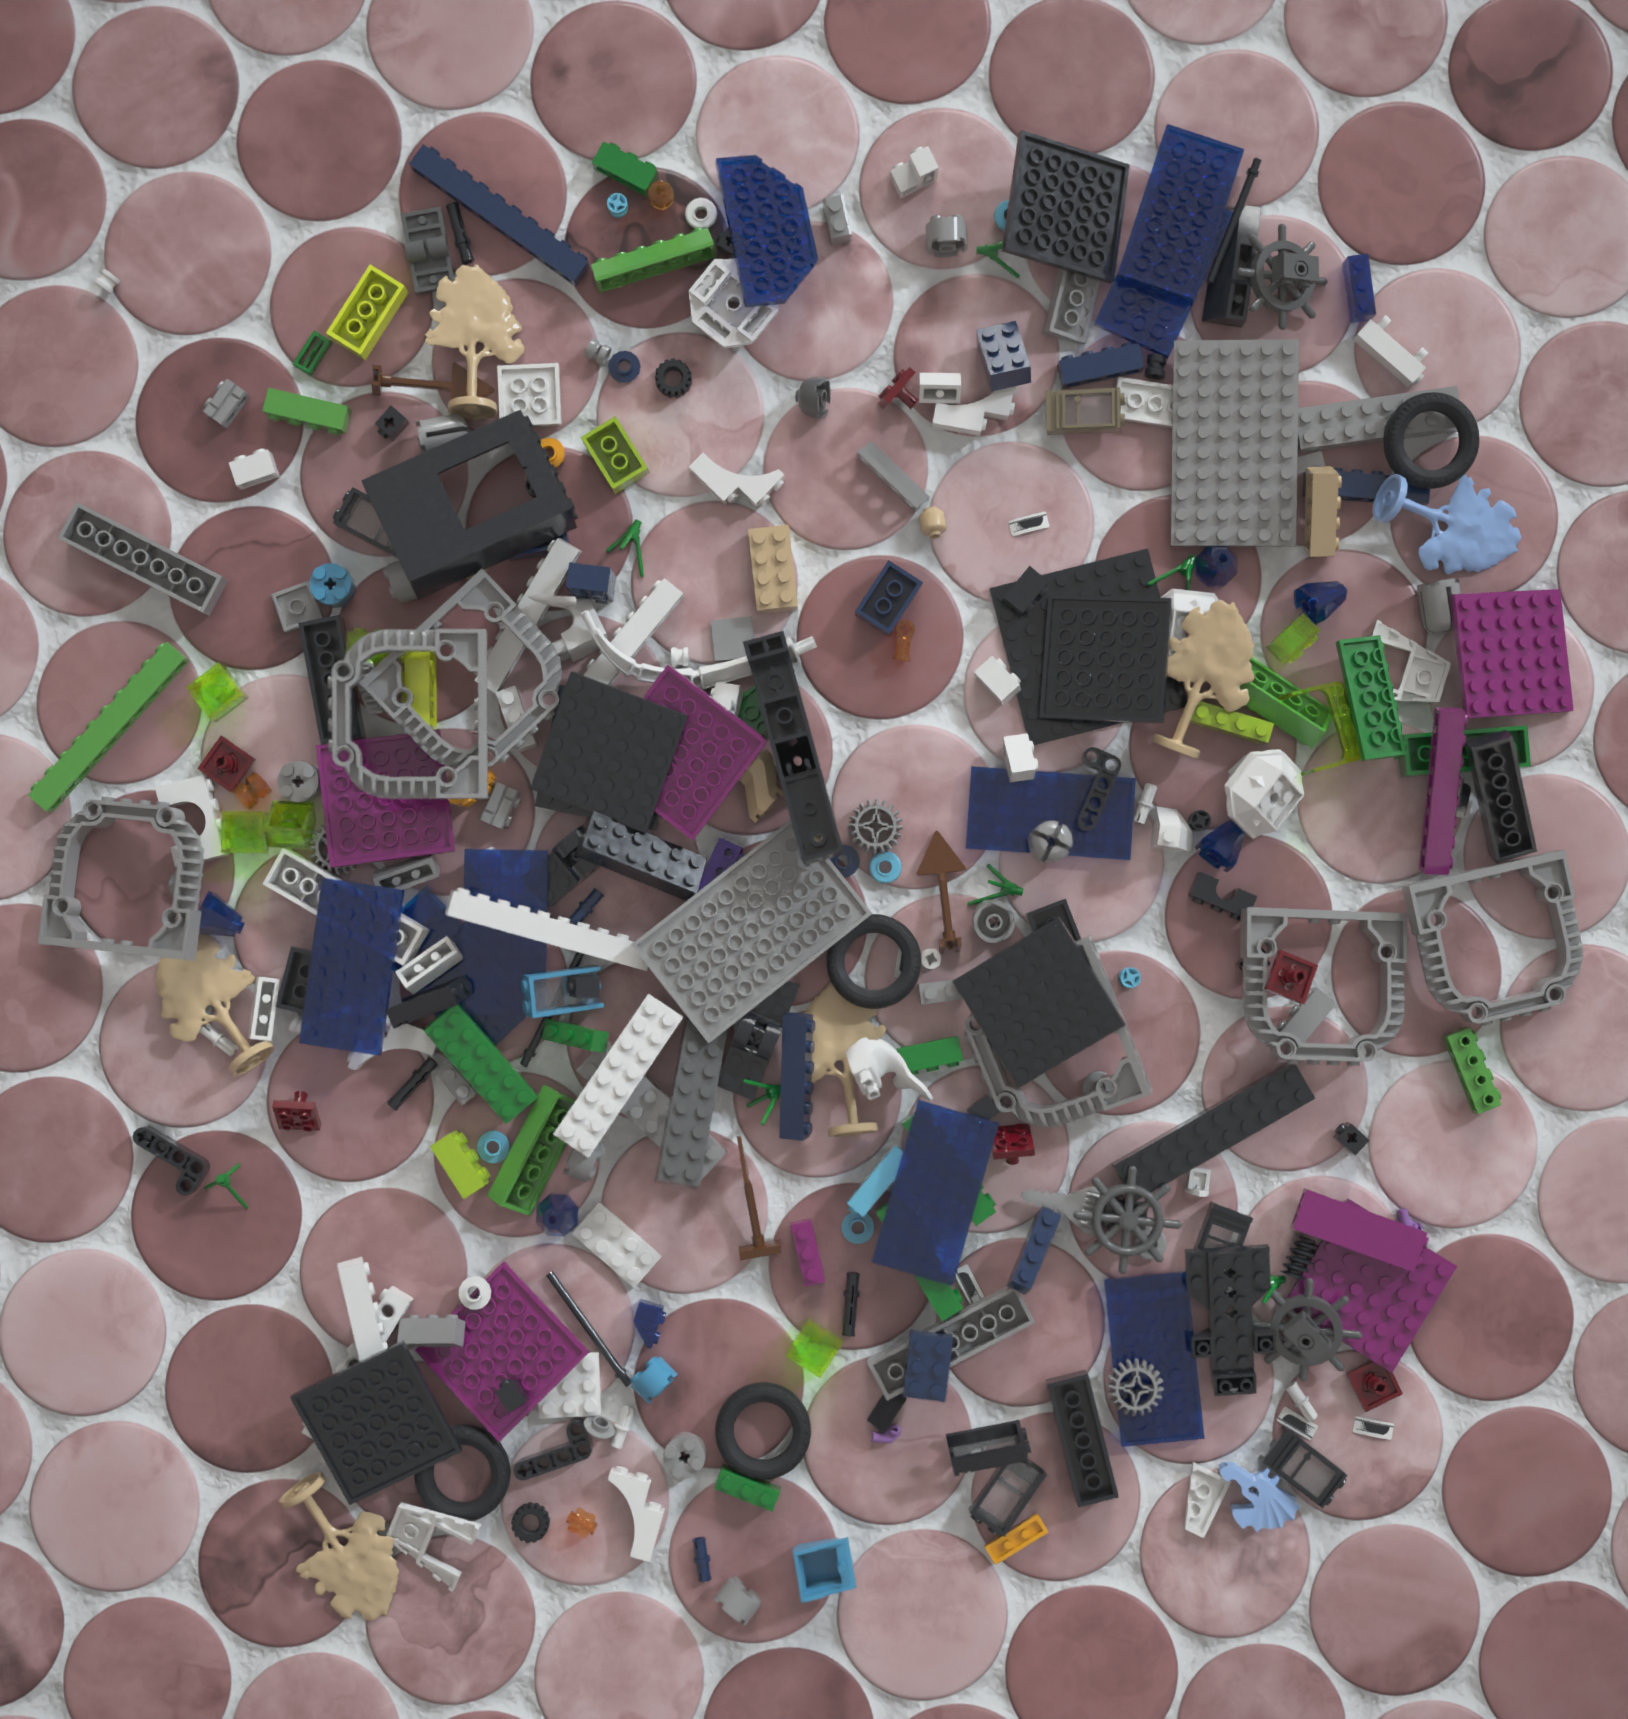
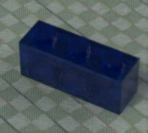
[1342,254,1376,323]

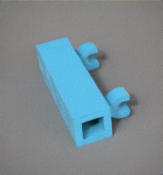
[847,1144,911,1217]

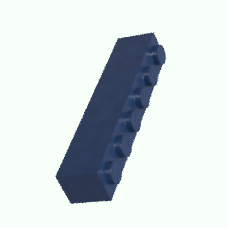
[1302,466,1430,506]
[779,1012,815,1141]

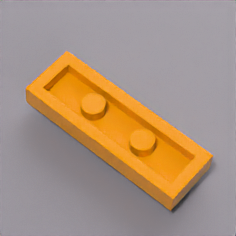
[984,1513,1049,1565]

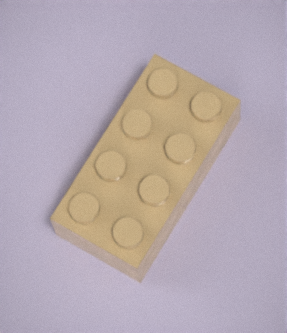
[1303,466,1342,557]
[748,525,798,614]

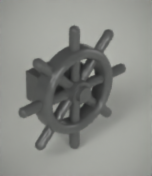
[1236,223,1328,330]
[1073,1166,1182,1274]
[1253,1278,1362,1381]

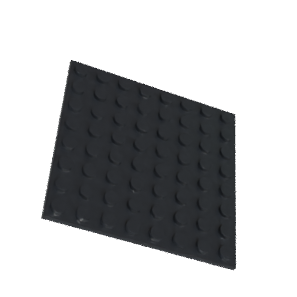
[989,548,1187,745]

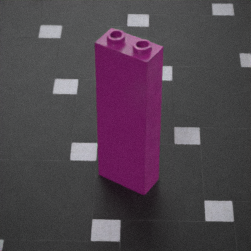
[1291,1188,1429,1272]

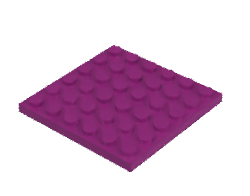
[1450,589,1574,719]
[643,664,768,841]
[316,729,456,868]
[1285,1198,1457,1373]
[415,1262,590,1442]

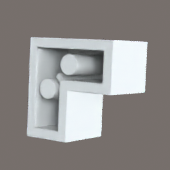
[890,146,939,199]
[710,682,743,717]

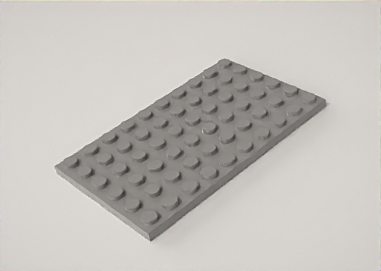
[1171,339,1299,547]
[631,819,873,1043]

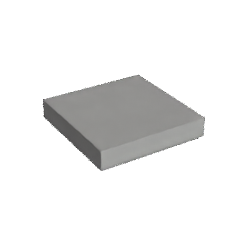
[271,581,323,633]
[711,616,754,662]

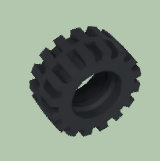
[655,358,692,398]
[511,1502,550,1543]

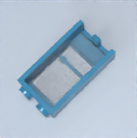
[521,965,604,1018]

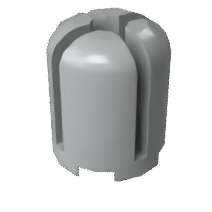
[415,414,469,453]
[1417,579,1461,633]
[1027,820,1073,864]

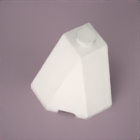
[1150,806,1194,853]

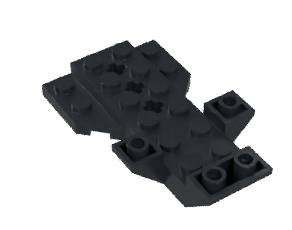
[1184,1244,1276,1396]

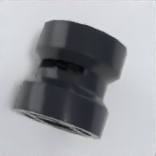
[1144,354,1168,380]

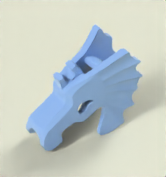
[1219,1461,1300,1532]

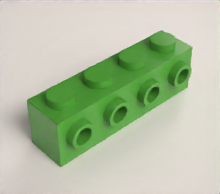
[263,388,352,436]
[1442,1027,1502,1114]

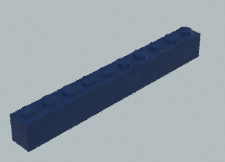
[409,144,590,287]

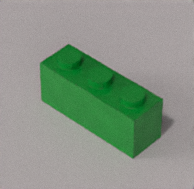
[592,141,659,197]
[542,1019,609,1053]
[897,1036,963,1075]
[714,1464,780,1512]

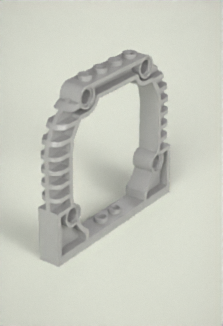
[359,569,561,768]
[328,629,488,799]
[38,796,204,961]
[1402,850,1584,1026]
[1240,907,1408,1066]
[964,935,1153,1128]

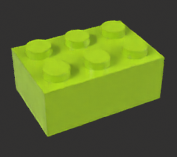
[580,416,649,494]
[430,1130,491,1199]

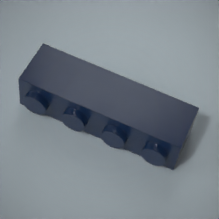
[1057,342,1144,389]
[1006,1206,1062,1295]

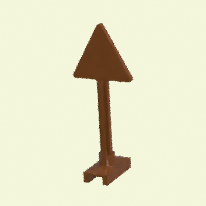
[371,362,494,400]
[917,831,966,954]
[737,1136,781,1261]

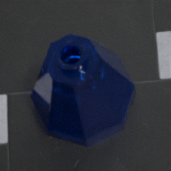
[1195,546,1238,587]
[1294,581,1347,627]
[1195,819,1245,872]
[199,891,245,937]
[536,1193,579,1237]

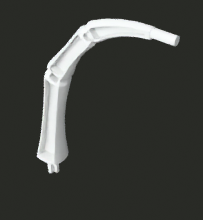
[581,610,817,690]

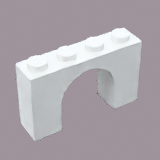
[155,775,229,867]

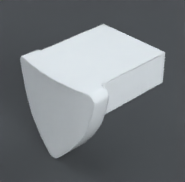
[1184,1167,1211,1197]

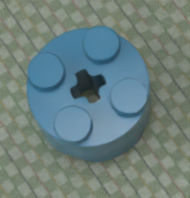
[310,563,356,608]
[630,1356,678,1405]

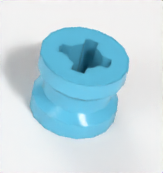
[607,193,628,218]
[1118,967,1141,988]

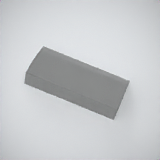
[1043,268,1100,344]

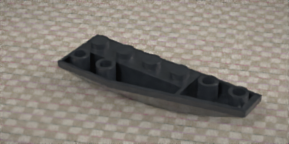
[1202,205,1261,328]

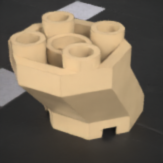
[739,749,783,823]

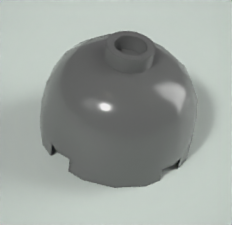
[795,376,831,419]

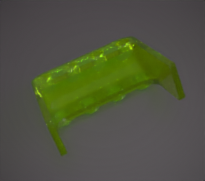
[1279,681,1361,776]

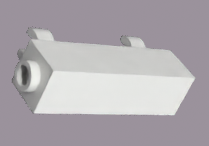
[1353,315,1428,388]

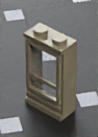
[1045,387,1125,435]

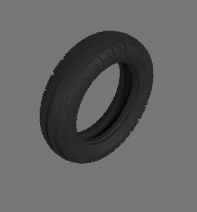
[1383,392,1480,489]
[826,914,922,1009]
[715,1382,811,1480]
[414,1425,511,1521]

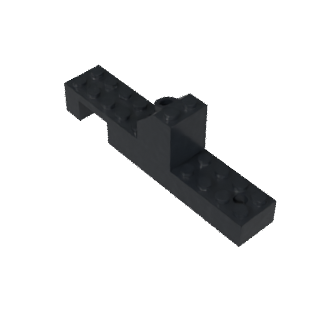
[743,631,844,865]

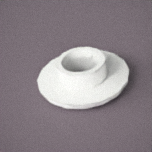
[685,198,717,229]
[459,1276,491,1310]

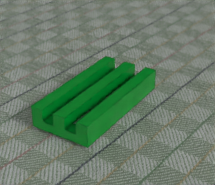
[292,330,333,376]

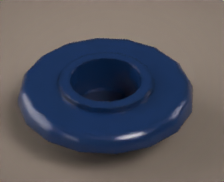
[608,351,641,383]
[829,845,860,877]

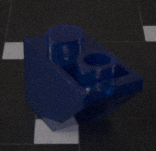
[633,1299,667,1349]

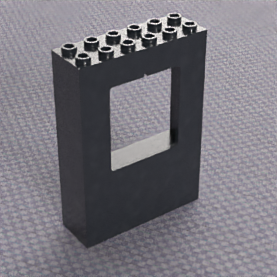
[361,409,578,600]

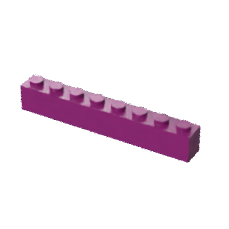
[1419,707,1468,875]

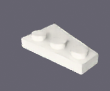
[1184,1461,1231,1538]

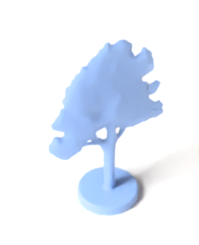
[1372,474,1521,575]

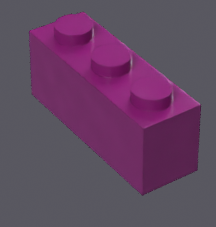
[791,1218,825,1287]

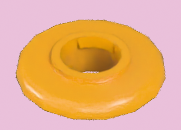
[540,437,565,468]

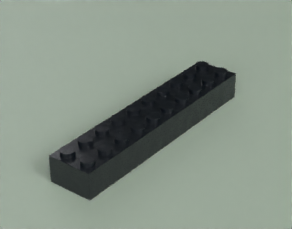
[1111,1063,1315,1202]

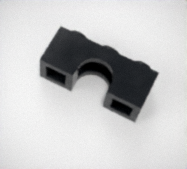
[1188,872,1257,921]

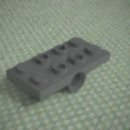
[401,206,455,295]

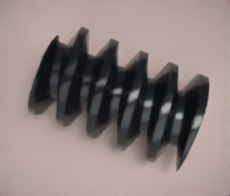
[1281,1233,1319,1280]

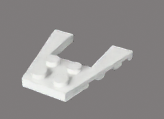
[1372,620,1451,703]
[387,1502,481,1592]

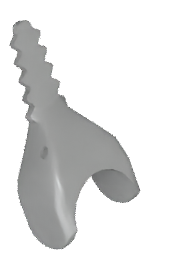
[1022,1186,1122,1239]

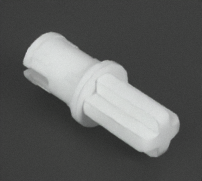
[1132,783,1157,825]
[200,1022,238,1056]
[1285,1381,1318,1422]
[610,1406,634,1449]

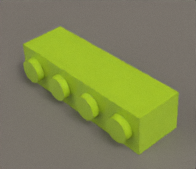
[1190,701,1274,745]

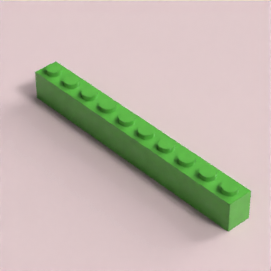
[28,642,190,813]

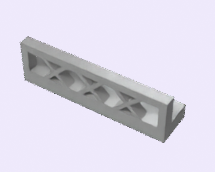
[856,441,930,512]

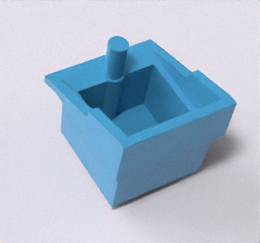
[793,1537,857,1603]

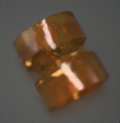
[232,771,272,810]

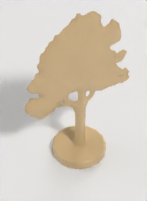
[425,264,525,420]
[1152,600,1255,759]
[155,932,275,1077]
[804,983,886,1137]
[279,1471,399,1621]

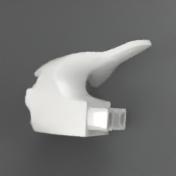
[527,592,608,662]
[846,1037,933,1101]

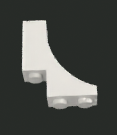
[932,386,1018,436]
[689,453,785,507]
[347,1021,438,1070]
[608,1466,665,1562]

